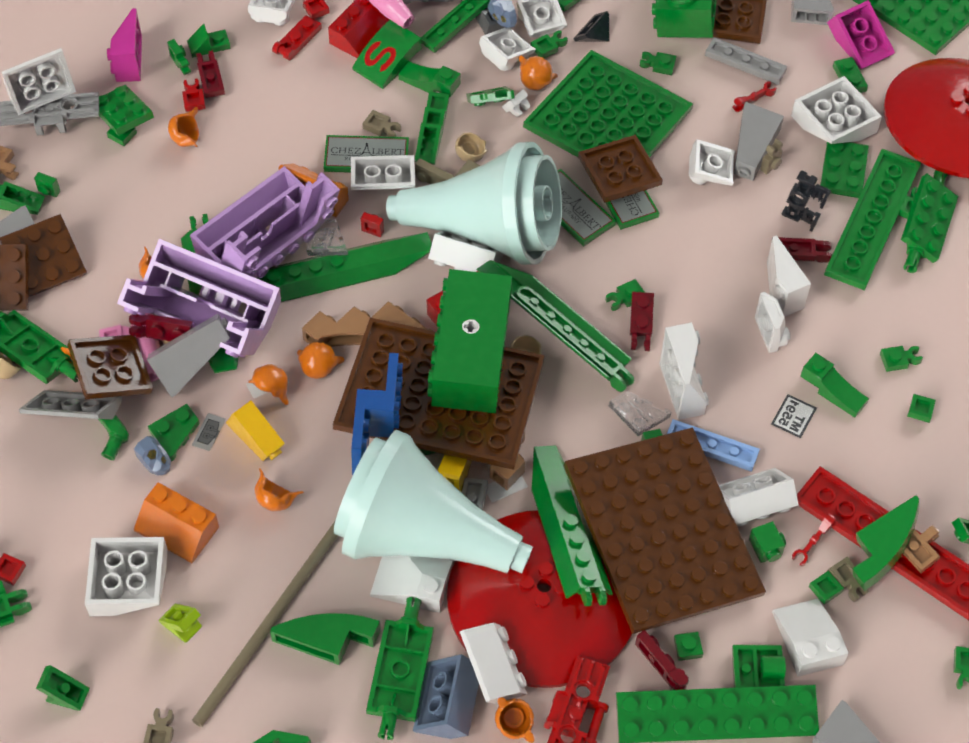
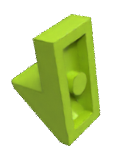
[158,603,202,642]

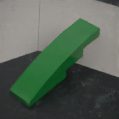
[414,92,450,165]
[0,181,45,215]

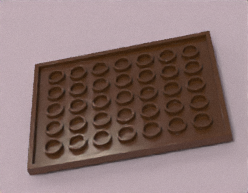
[333,317,545,470]
[564,427,766,634]

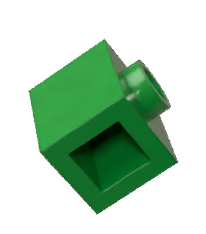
[749,521,786,563]

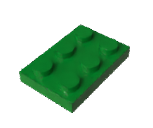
[99,84,154,135]
[820,142,869,198]

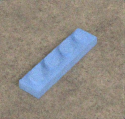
[667,419,760,472]

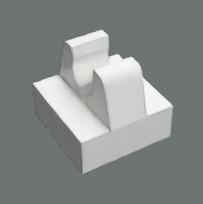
[502,89,530,117]

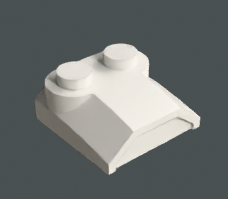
[248,0,295,26]
[516,0,567,38]
[479,28,536,71]
[689,139,735,186]
[755,292,790,353]

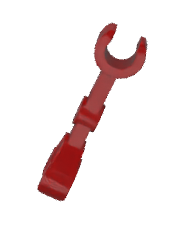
[732,81,777,112]
[792,514,836,566]

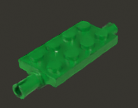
[901,170,959,273]
[0,310,78,384]
[366,597,434,740]

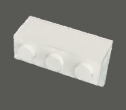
[351,155,415,190]
[428,231,503,272]
[719,468,799,526]
[460,622,527,705]

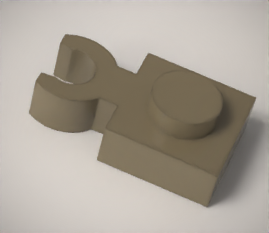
[362,110,401,137]
[760,139,783,175]
[827,557,869,602]
[143,708,174,743]

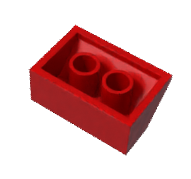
[328,0,390,58]

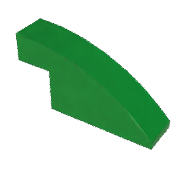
[852,495,919,591]
[270,613,381,665]

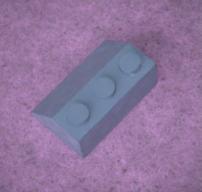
[413,654,479,739]

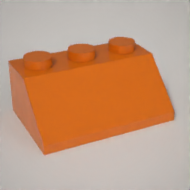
[278,163,349,218]
[134,482,219,563]

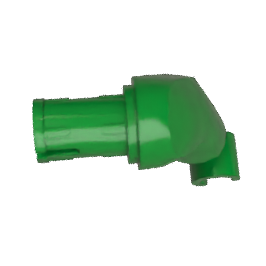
[98,415,129,461]

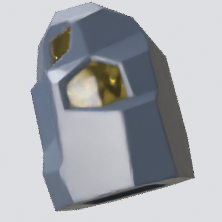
[488,0,517,28]
[134,436,171,476]

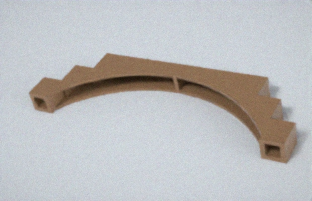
[302,301,525,490]

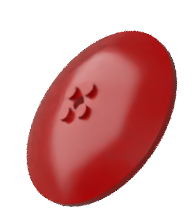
[883,58,969,179]
[447,510,632,688]

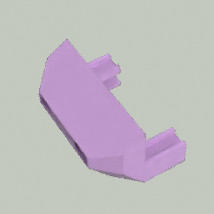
[190,166,340,278]
[117,239,281,358]

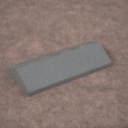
[19,390,123,420]

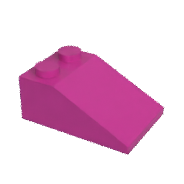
[827,0,895,69]
[107,8,142,82]

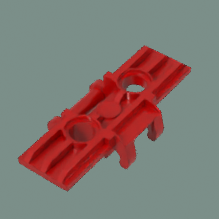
[544,656,610,743]

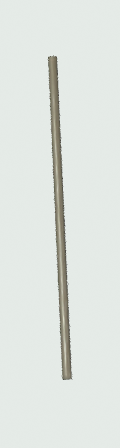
[192,520,338,727]

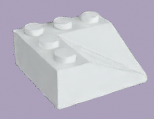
[791,76,882,144]
[659,322,709,420]
[85,537,168,616]

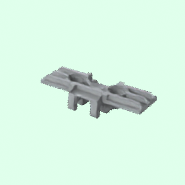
[0,92,99,136]

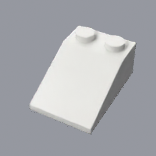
[767,235,811,317]
[772,598,849,677]

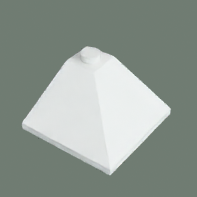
[2,48,76,115]
[370,556,455,613]

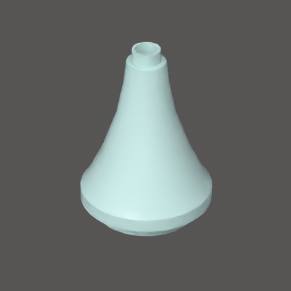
[386,142,562,265]
[334,430,533,573]

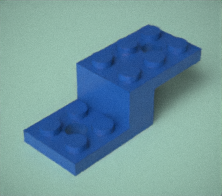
[351,353,403,475]

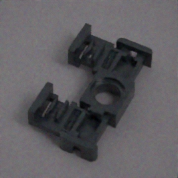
[781,170,831,232]

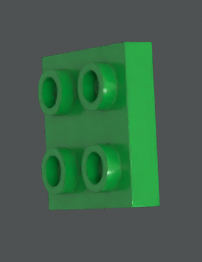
[732,645,786,688]

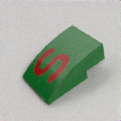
[352,20,422,89]

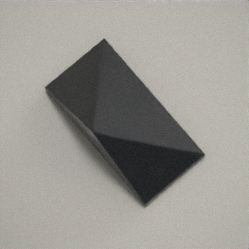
[573,11,609,42]

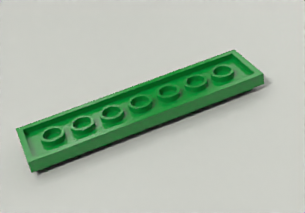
[824,149,921,291]
[616,685,819,743]

